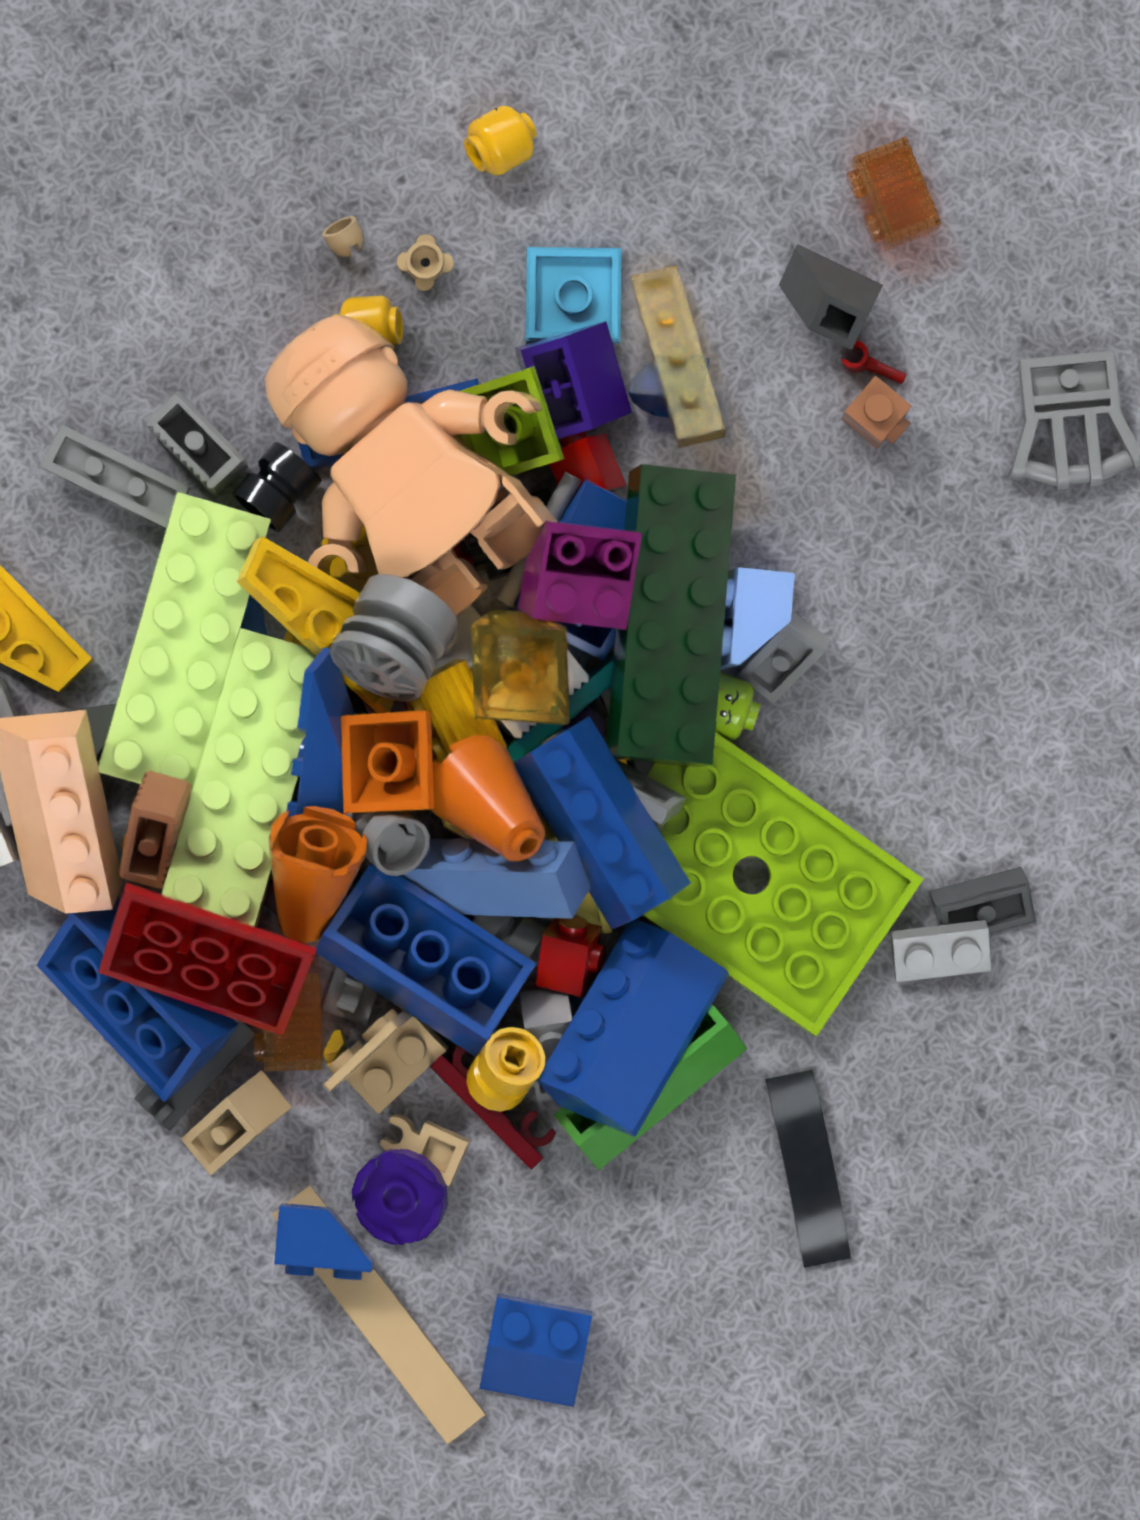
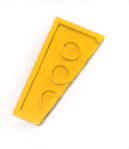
[237,536,394,713]

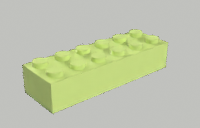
[98,492,271,798]
[161,628,316,927]

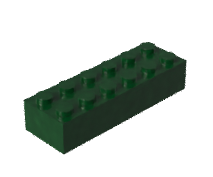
[607,464,736,767]

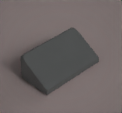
[930,867,1036,934]

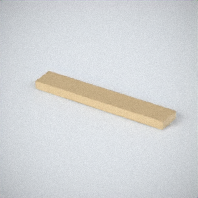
[272,1185,486,1445]

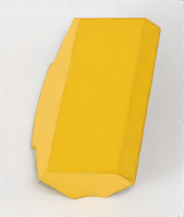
[323,1030,348,1066]

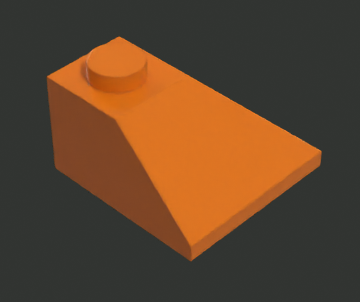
[341,710,434,813]

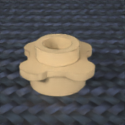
[397,234,454,291]

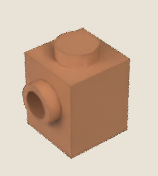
[841,375,912,449]

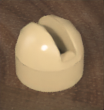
[322,216,364,257]

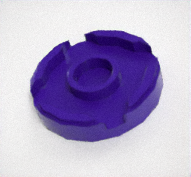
[352,1149,448,1245]

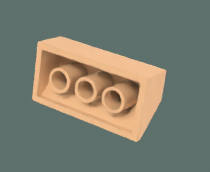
[0,710,123,914]

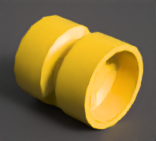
[466,1027,545,1112]

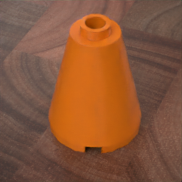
[431,735,545,861]
[269,806,367,943]

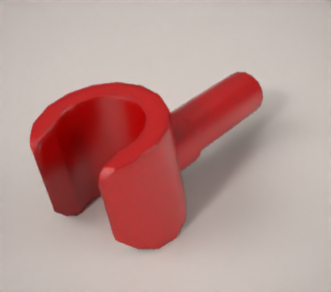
[841,340,907,384]

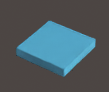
[526,247,622,344]

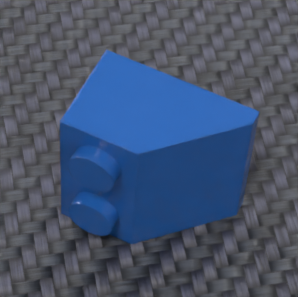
[479,1293,592,1407]

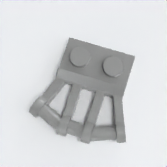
[1009,350,1140,490]

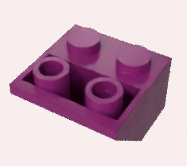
[518,521,642,630]

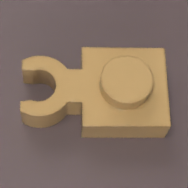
[379,1114,472,1186]

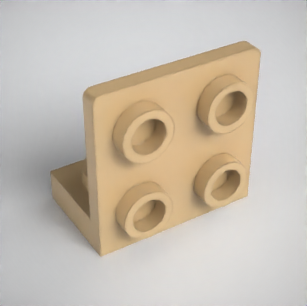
[323,1008,450,1114]

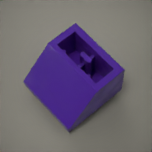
[515,321,632,439]

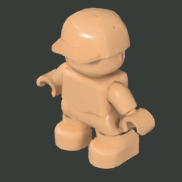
[265,315,558,616]

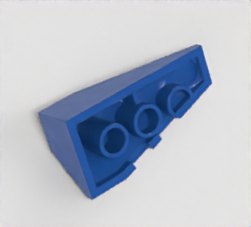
[287,647,355,817]

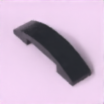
[765,1070,851,1268]

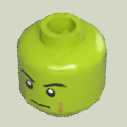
[715,672,761,741]

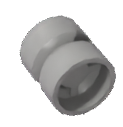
[345,810,429,876]

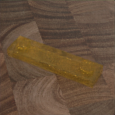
[631,265,725,448]

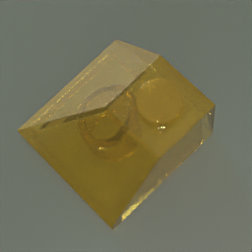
[471,610,570,725]

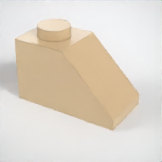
[181,1070,292,1176]

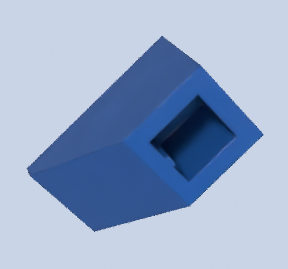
[274,1203,374,1280]

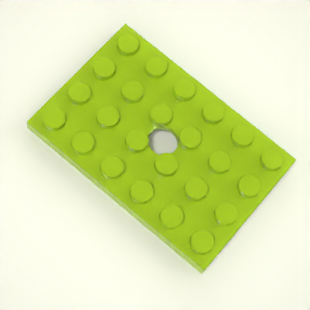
[641,731,924,1037]

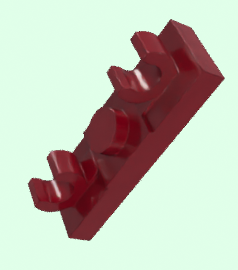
[430,1046,556,1170]

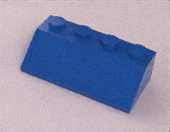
[514,717,691,929]
[315,863,536,1057]
[37,896,238,1103]
[537,919,729,1137]

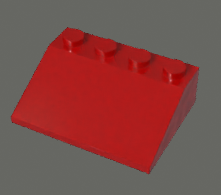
[98,883,317,1036]

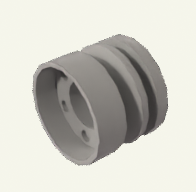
[329,574,458,702]

